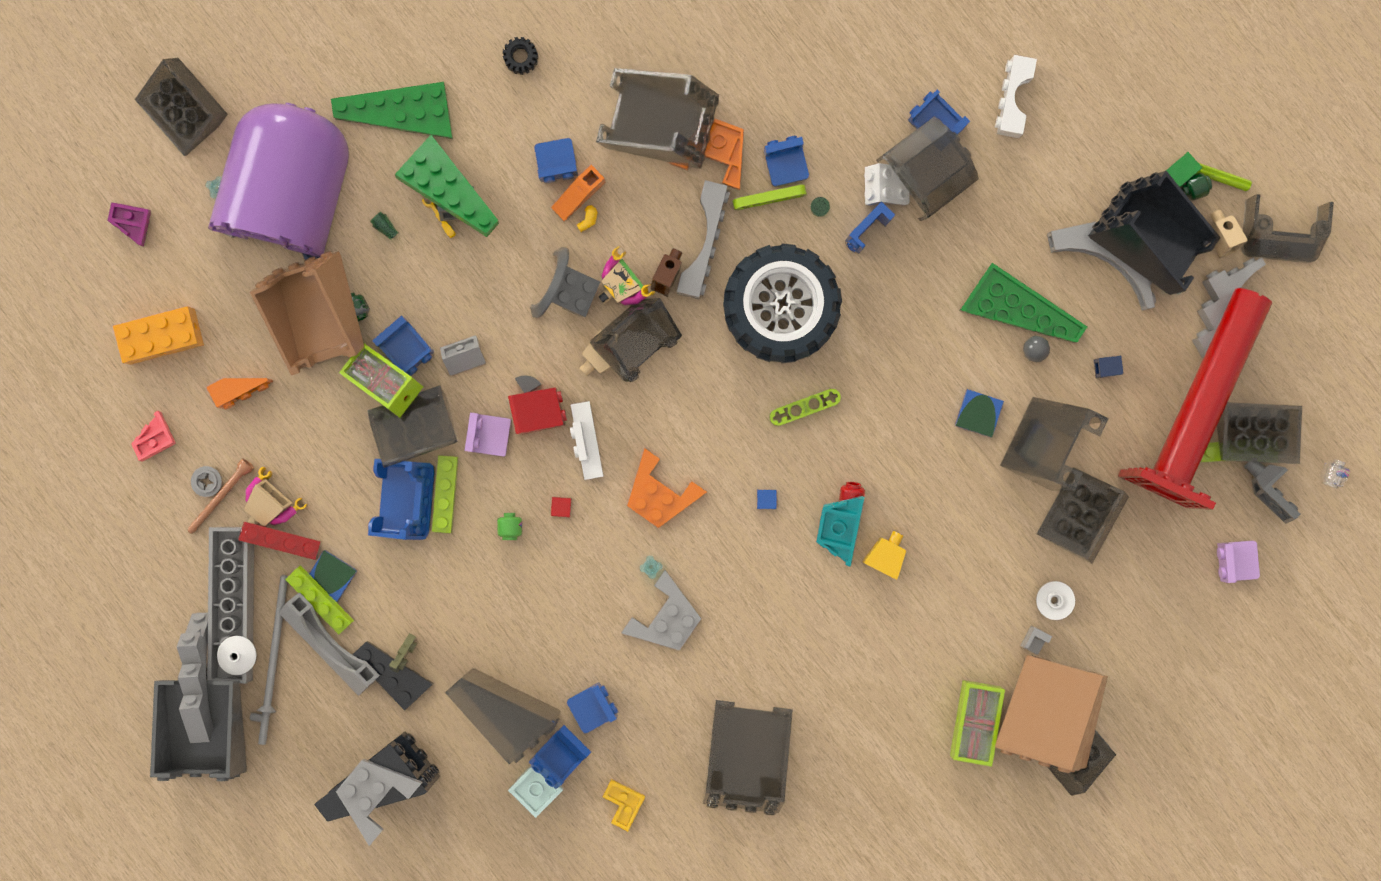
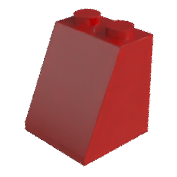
[508,387,567,435]

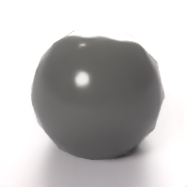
[1023,336,1050,363]

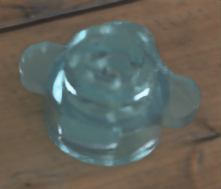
[205,176,222,199]
[640,556,662,579]

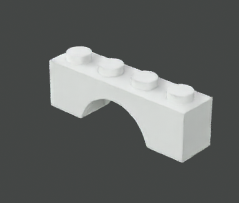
[995,55,1037,138]

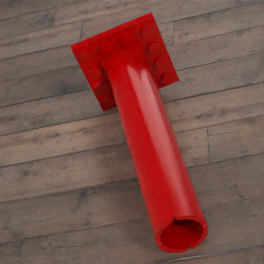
[1118,288,1273,510]

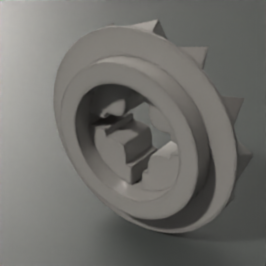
[191,466,222,497]

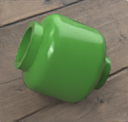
[497,513,522,540]

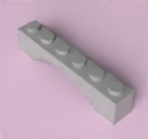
[677,180,730,299]
[279,592,380,696]

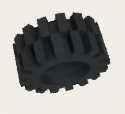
[503,37,538,75]

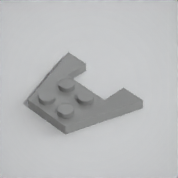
[621,570,701,650]
[336,759,422,846]

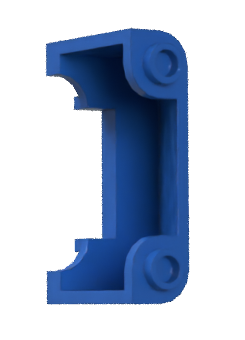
[368,459,434,540]

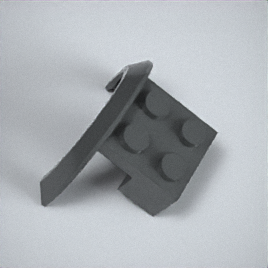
[530,247,600,318]

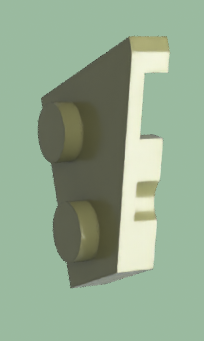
[389,633,418,673]

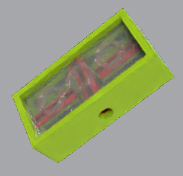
[339,344,423,418]
[950,680,1005,767]

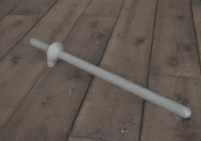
[250,575,288,745]

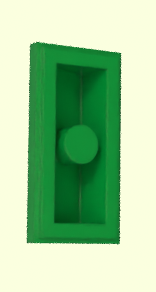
[1165,152,1202,187]

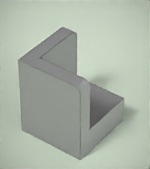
[1020,626,1052,655]

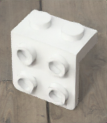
[864,163,910,206]

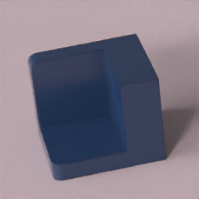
[1094,355,1124,378]

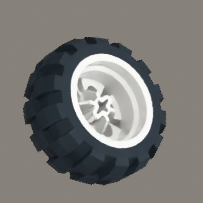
[723,243,842,364]

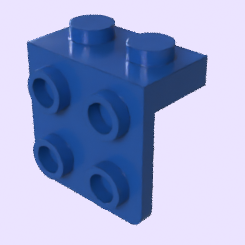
[764,136,809,187]
[534,138,578,183]
[567,682,619,733]

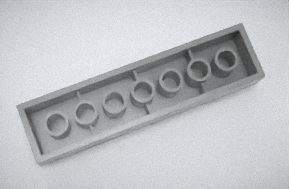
[207,527,254,683]

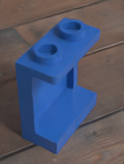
[908,89,970,152]
[845,201,895,254]
[372,316,434,376]
[529,725,591,789]

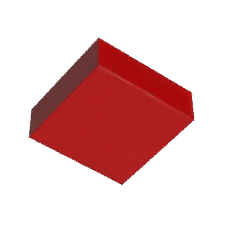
[551,497,572,517]

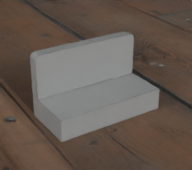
[440,335,486,375]

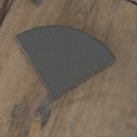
[515,375,542,393]

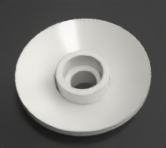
[1036,581,1075,620]
[217,636,257,675]

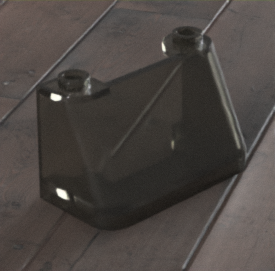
[590,298,682,382]

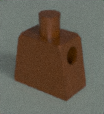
[651,248,682,297]

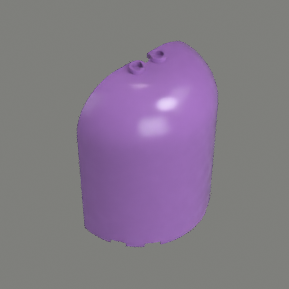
[208,103,349,257]

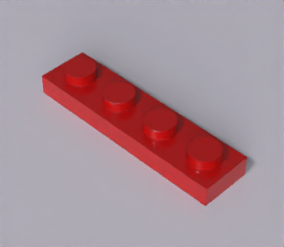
[238,522,321,560]

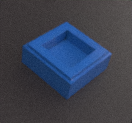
[757,490,777,509]

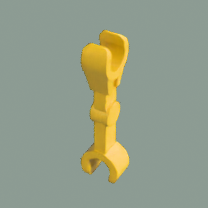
[422,199,456,238]

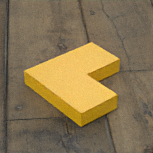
[602,779,645,832]

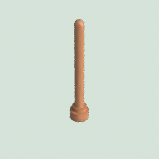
[188,458,254,534]

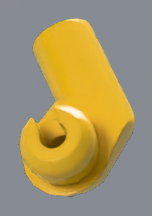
[576,205,598,233]

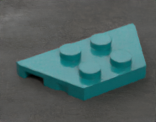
[816,496,865,567]

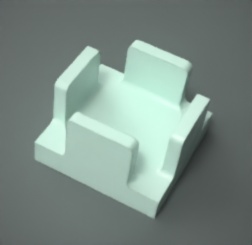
[508,766,564,818]

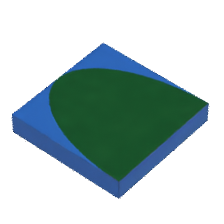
[955,389,1004,438]
[309,550,358,603]

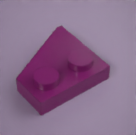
[107,202,151,247]

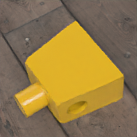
[862,531,906,580]

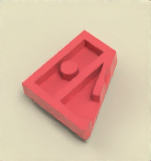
[131,411,176,462]

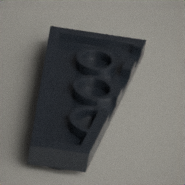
[352,641,434,711]

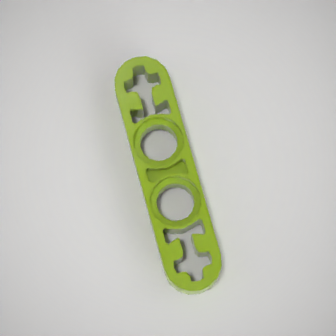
[732,185,807,210]
[769,389,841,426]

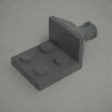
[1244,456,1301,524]

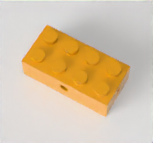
[113,306,204,365]

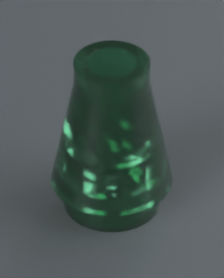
[370,211,399,240]

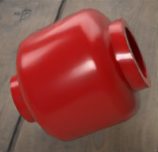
[839,482,865,501]

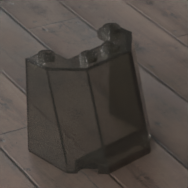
[876,116,979,222]

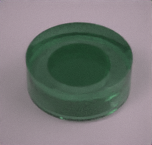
[810,197,830,217]

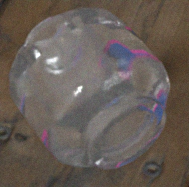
[1320,459,1350,489]

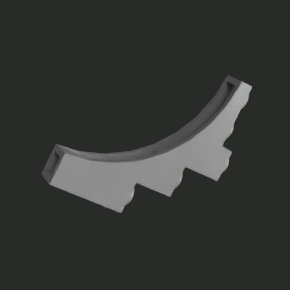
[1047,222,1156,311]
[1192,258,1266,359]
[177,613,214,743]

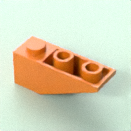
[551,164,606,222]
[206,378,273,410]

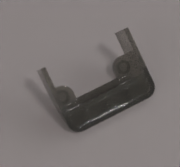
[1241,194,1334,263]

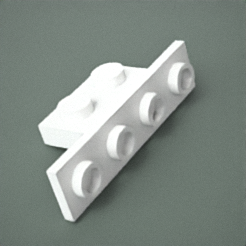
[570,401,603,480]

